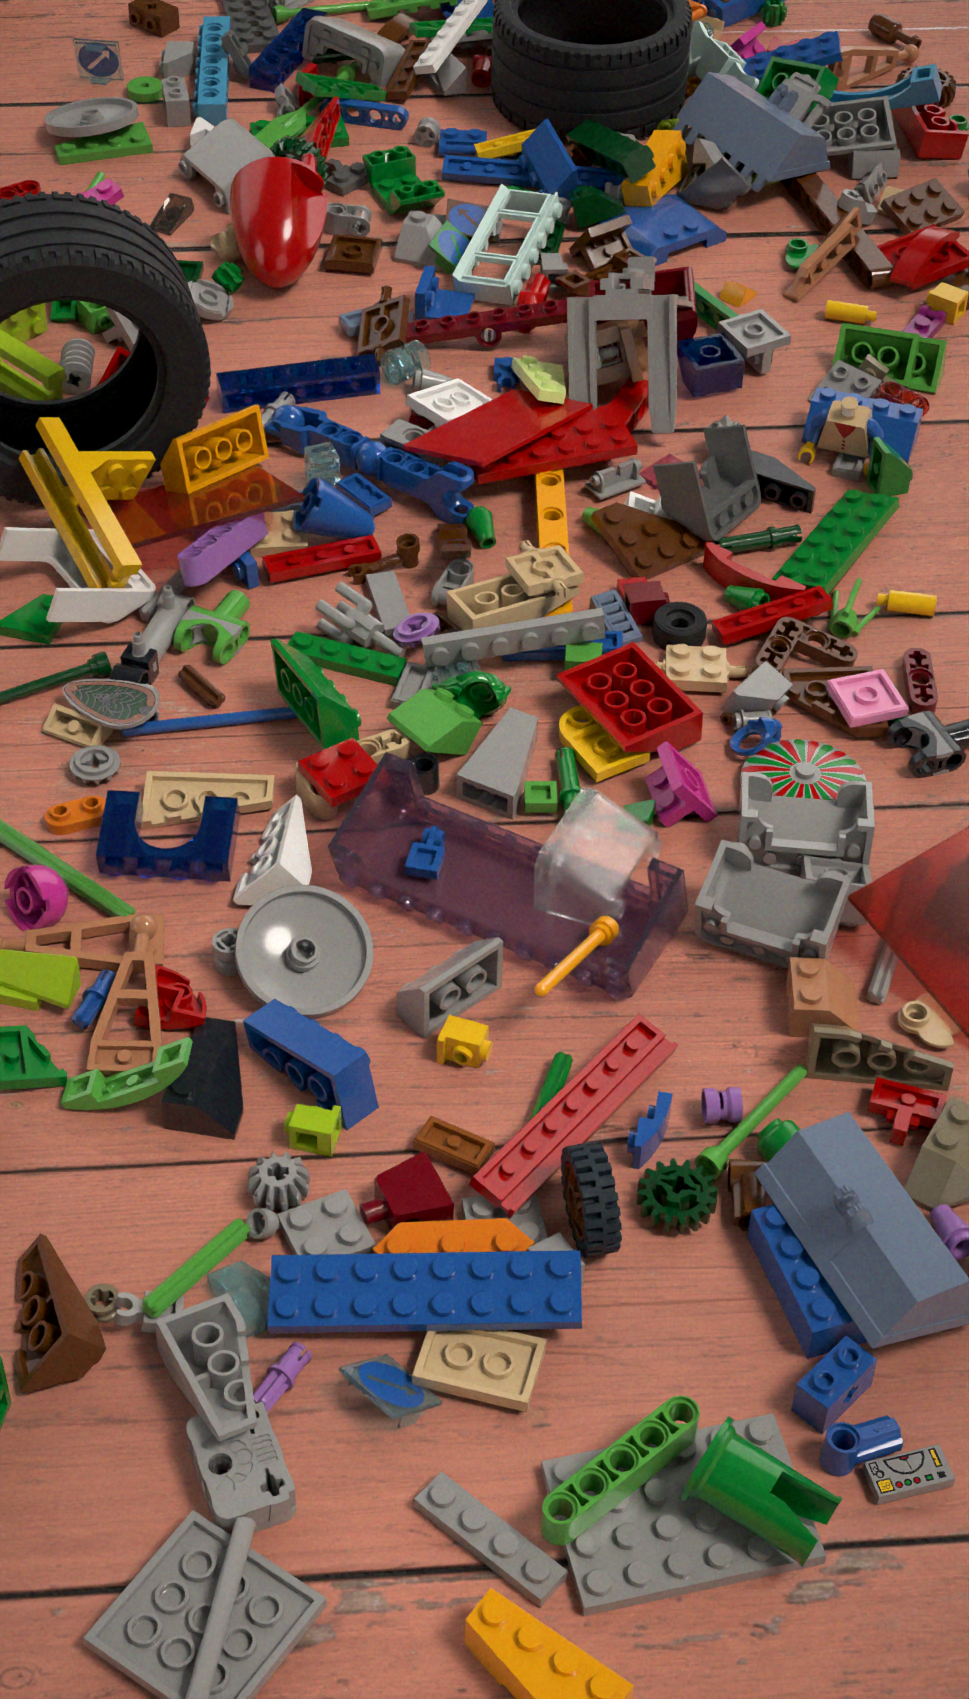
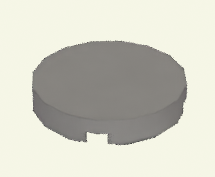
[188,279,234,320]

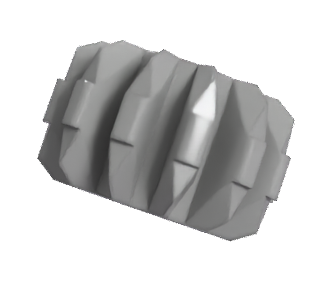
[247,1151,310,1212]

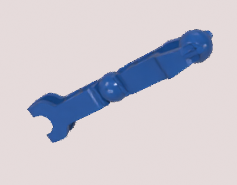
[264,405,474,524]

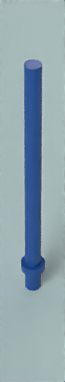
[122,707,298,737]

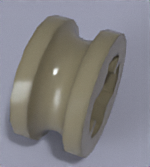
[85,1283,121,1323]

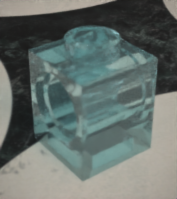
[304,442,340,486]

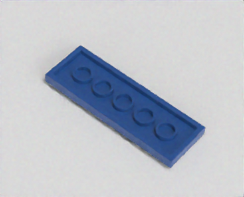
[743,31,843,86]

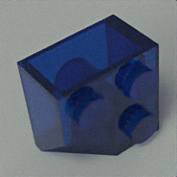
[677,332,745,397]

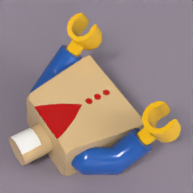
[798,397,884,476]

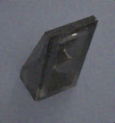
[150,193,194,235]

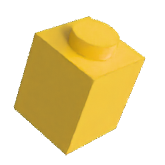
[926,282,969,325]

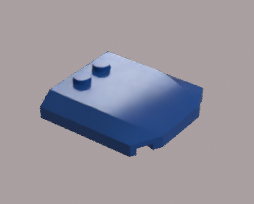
[597,194,727,266]

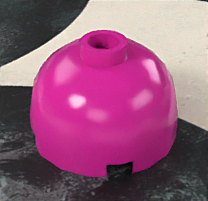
[4,864,69,931]

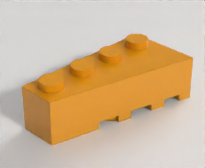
[621,130,689,207]
[464,1588,634,1699]

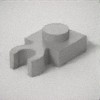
[114,1291,184,1333]

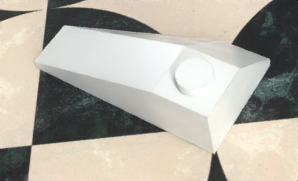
[233,795,312,905]

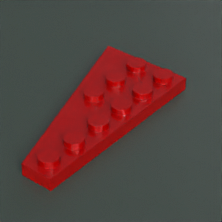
[470,403,638,484]

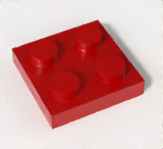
[298,737,387,808]

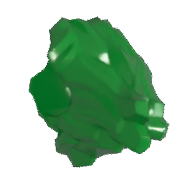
[431,670,512,719]

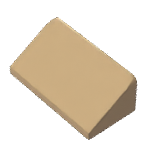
[41,703,114,747]

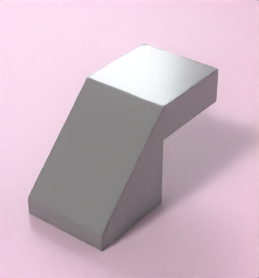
[692,138,723,171]

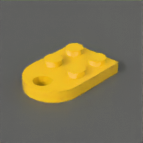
[559,705,650,783]

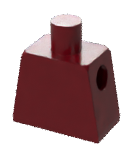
[359,1151,454,1230]

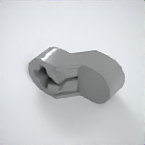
[837,189,878,225]

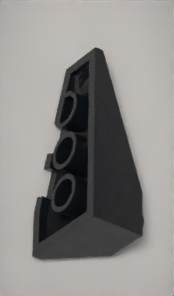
[161,1017,244,1140]

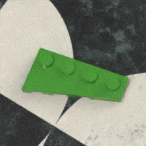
[55,121,153,165]

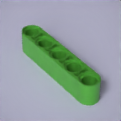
[541,1395,700,1546]

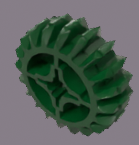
[270,134,329,190]

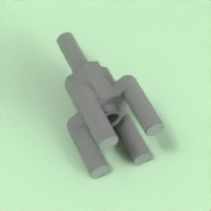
[315,582,406,658]

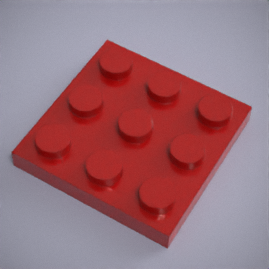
[877,224,969,290]

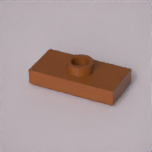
[413,1116,495,1175]

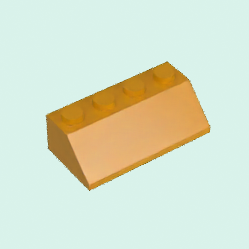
[160,404,269,494]

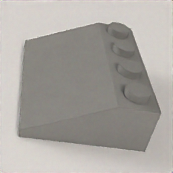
[801,96,897,156]

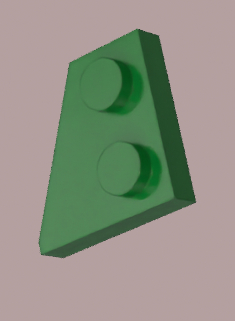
[0,594,63,645]
[0,1025,68,1090]

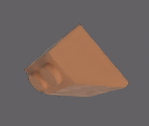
[786,957,860,1037]

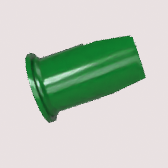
[680,1416,842,1567]

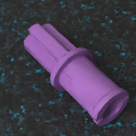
[253,1342,312,1412]

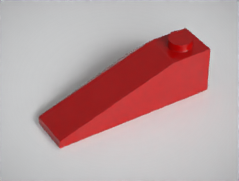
[299,96,341,163]

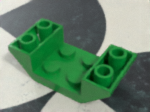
[362,146,445,215]

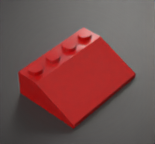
[556,642,703,752]

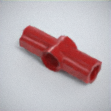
[517,273,551,333]

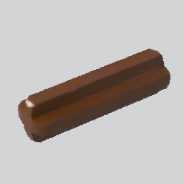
[178,665,226,708]

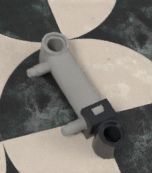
[110,585,195,685]

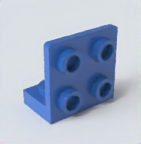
[415,265,475,320]

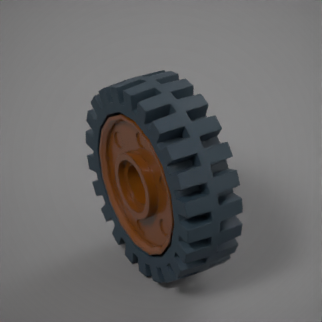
[561,1141,622,1258]

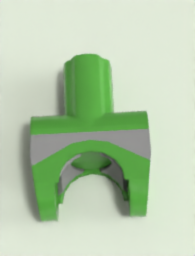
[174,590,250,665]

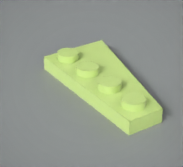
[511,355,566,404]

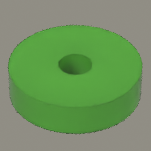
[127,76,162,103]

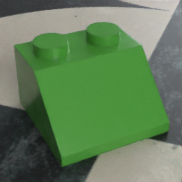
[386,688,483,755]

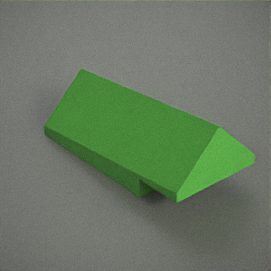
[832,323,947,394]

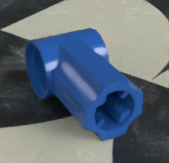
[819,1415,903,1476]

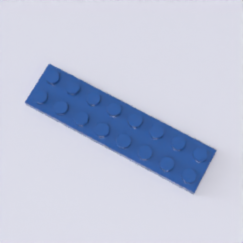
[267,1250,582,1333]

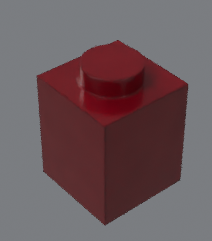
[624,581,670,625]

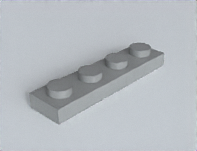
[414,1472,568,1608]

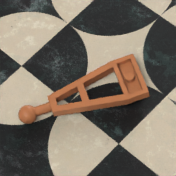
[828,44,919,91]
[86,913,163,1078]
[0,914,165,974]

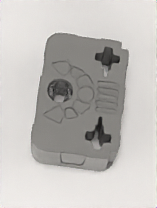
[186,1402,296,1535]

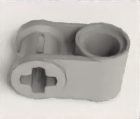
[324,202,372,237]
[431,559,474,606]

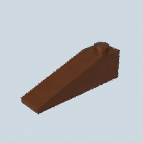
[14,1233,107,1393]

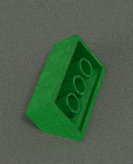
[271,639,361,750]

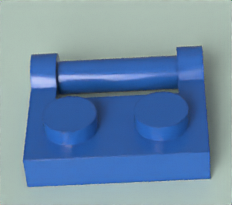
[438,128,487,157]

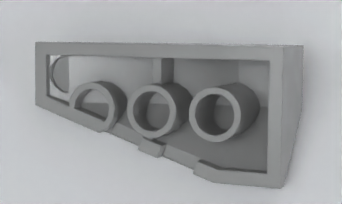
[155,1293,257,1442]

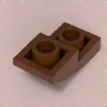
[377,13,420,44]

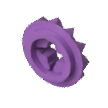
[393,613,440,648]

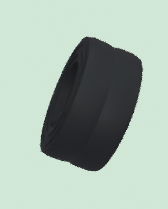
[652,602,707,650]

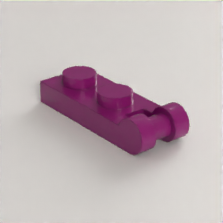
[902,305,947,339]

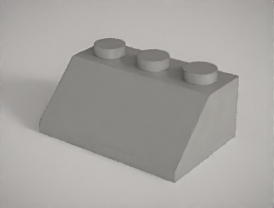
[397,937,503,1039]

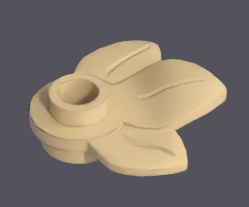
[897,993,967,1048]

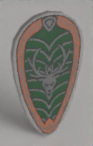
[62,679,158,730]

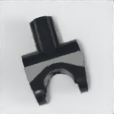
[886,711,969,778]

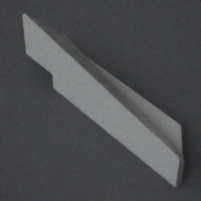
[424,37,466,96]

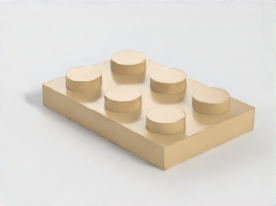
[412,1330,547,1412]

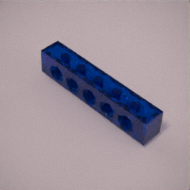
[249,8,327,93]
[216,354,380,414]

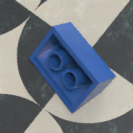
[519,119,577,201]

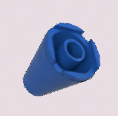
[292,477,376,540]

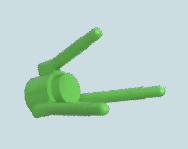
[827,578,880,639]

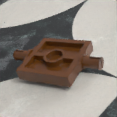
[357,285,410,367]

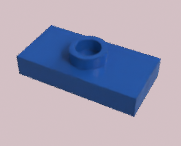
[335,472,392,516]

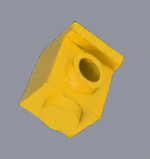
[437,1015,493,1069]

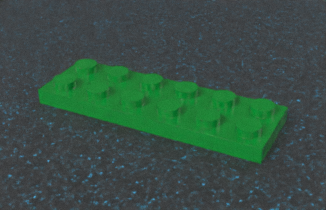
[772,490,899,594]

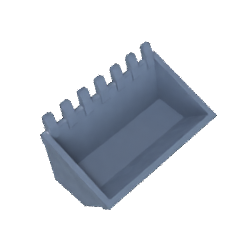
[673,72,830,192]
[754,1112,969,1349]

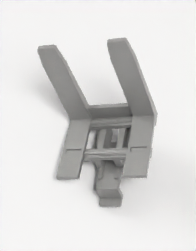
[567,256,694,434]

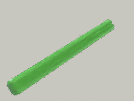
[0,819,136,917]

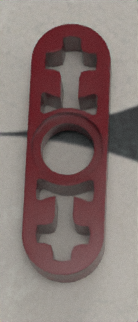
[902,648,938,714]

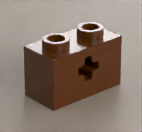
[128,0,180,38]

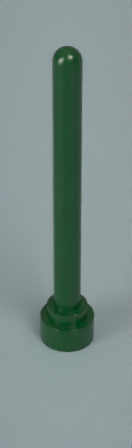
[0,651,112,704]

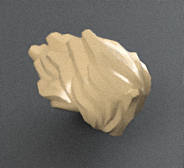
[210,223,242,262]

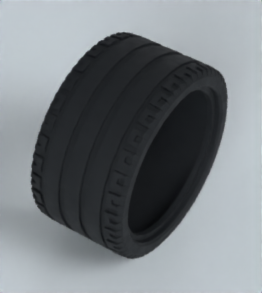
[491,0,692,143]

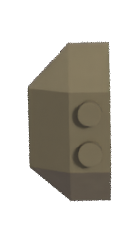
[904,1095,969,1212]

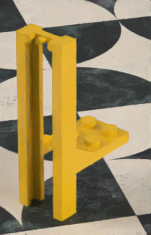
[18,417,156,588]

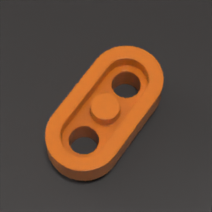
[45,795,110,835]

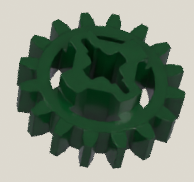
[636,1158,718,1234]

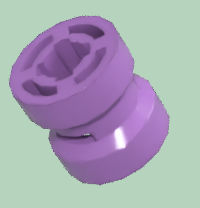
[701,1087,743,1124]

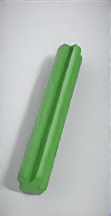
[141,1218,250,1318]

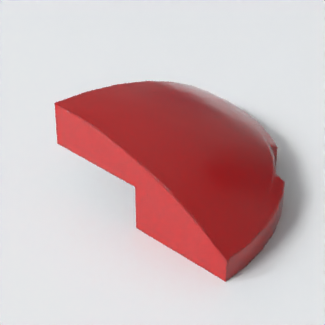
[134,964,207,1029]

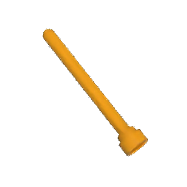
[534,916,619,997]

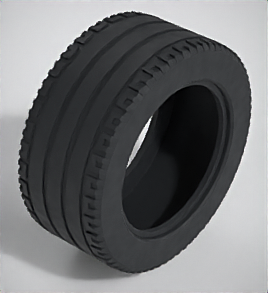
[0,191,211,506]

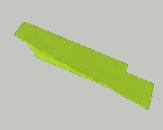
[0,949,81,1011]

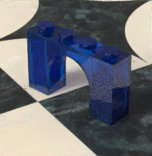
[96,790,240,883]

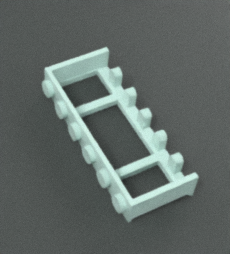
[452,184,562,305]

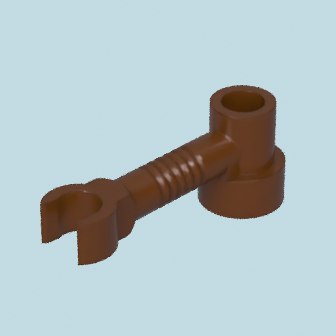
[348,533,420,585]

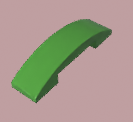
[61,1037,193,1110]

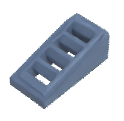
[589,590,643,646]

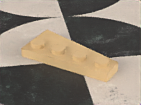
[140,771,275,830]

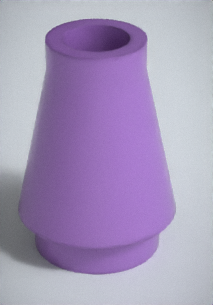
[930,1204,969,1259]

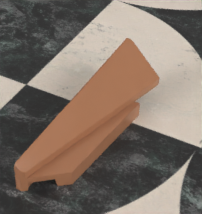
[783,207,862,301]

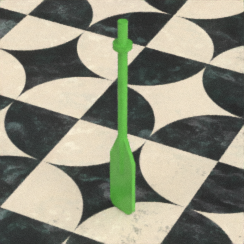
[254,61,360,149]

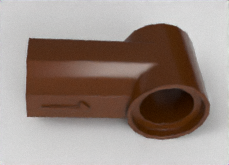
[728,1159,767,1231]

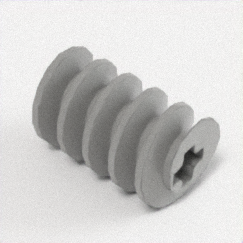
[59,338,95,395]

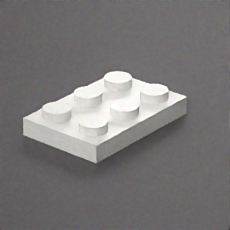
[405,378,493,427]

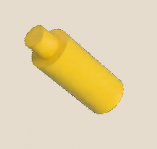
[825,300,877,324]
[876,590,937,616]

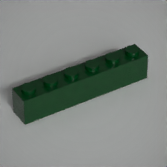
[565,119,656,184]

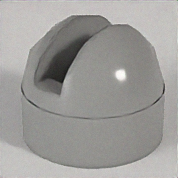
[246,1208,280,1239]

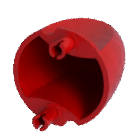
[230,153,328,288]

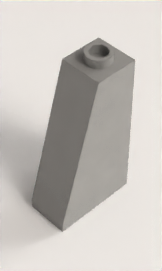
[456,707,538,819]

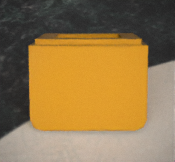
[719,280,757,307]

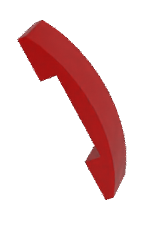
[890,226,960,287]
[703,541,807,602]

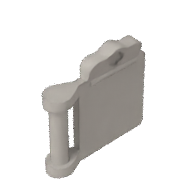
[781,72,832,128]

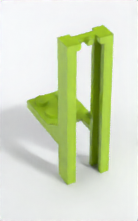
[0,303,66,401]

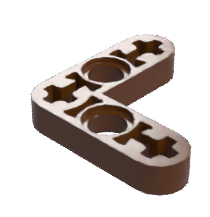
[752,617,858,673]

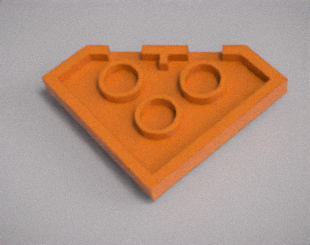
[373,1218,535,1254]

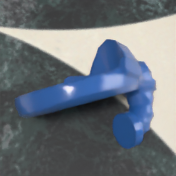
[730,717,782,756]

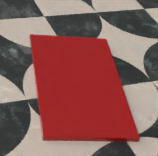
[403,389,593,467]

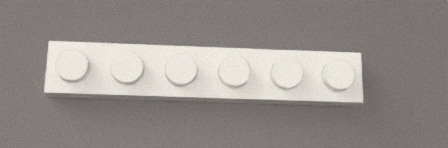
[413,0,487,75]

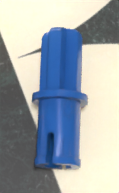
[72,970,116,1029]

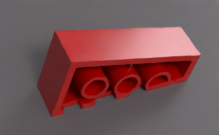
[891,103,969,159]

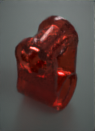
[877,381,930,416]

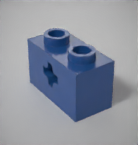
[791,1336,877,1434]

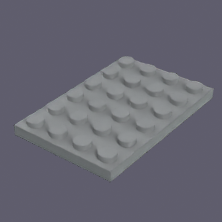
[541,1413,826,1617]

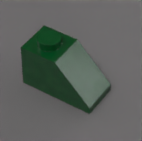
[568,186,626,228]

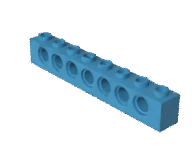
[193,16,231,125]

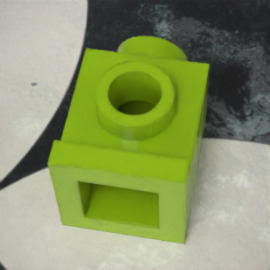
[284,1104,342,1157]

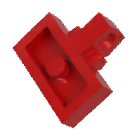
[868,1077,947,1146]

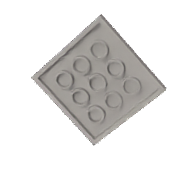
[83,1510,327,1699]

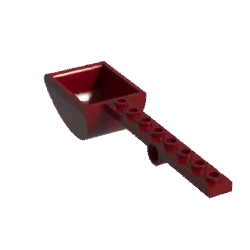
[396,266,698,358]

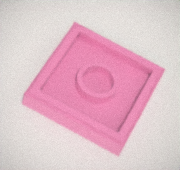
[826,669,909,728]

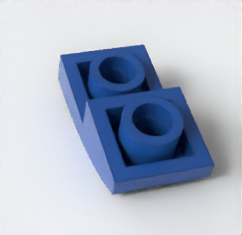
[627,1091,673,1169]

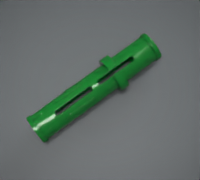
[555,747,586,826]

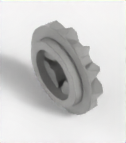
[69,745,121,785]

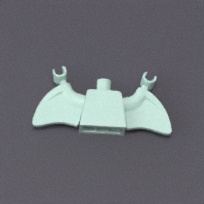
[687,21,759,90]

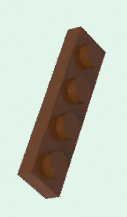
[385,39,432,101]

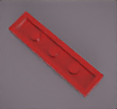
[262,535,382,583]
[711,585,833,645]

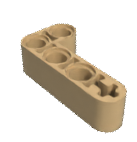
[295,729,410,820]

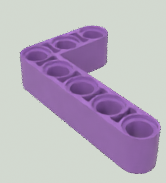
[177,503,268,587]

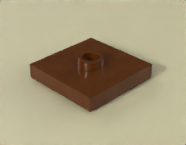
[324,234,382,273]

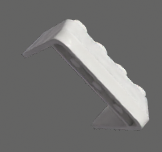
[0,527,156,624]

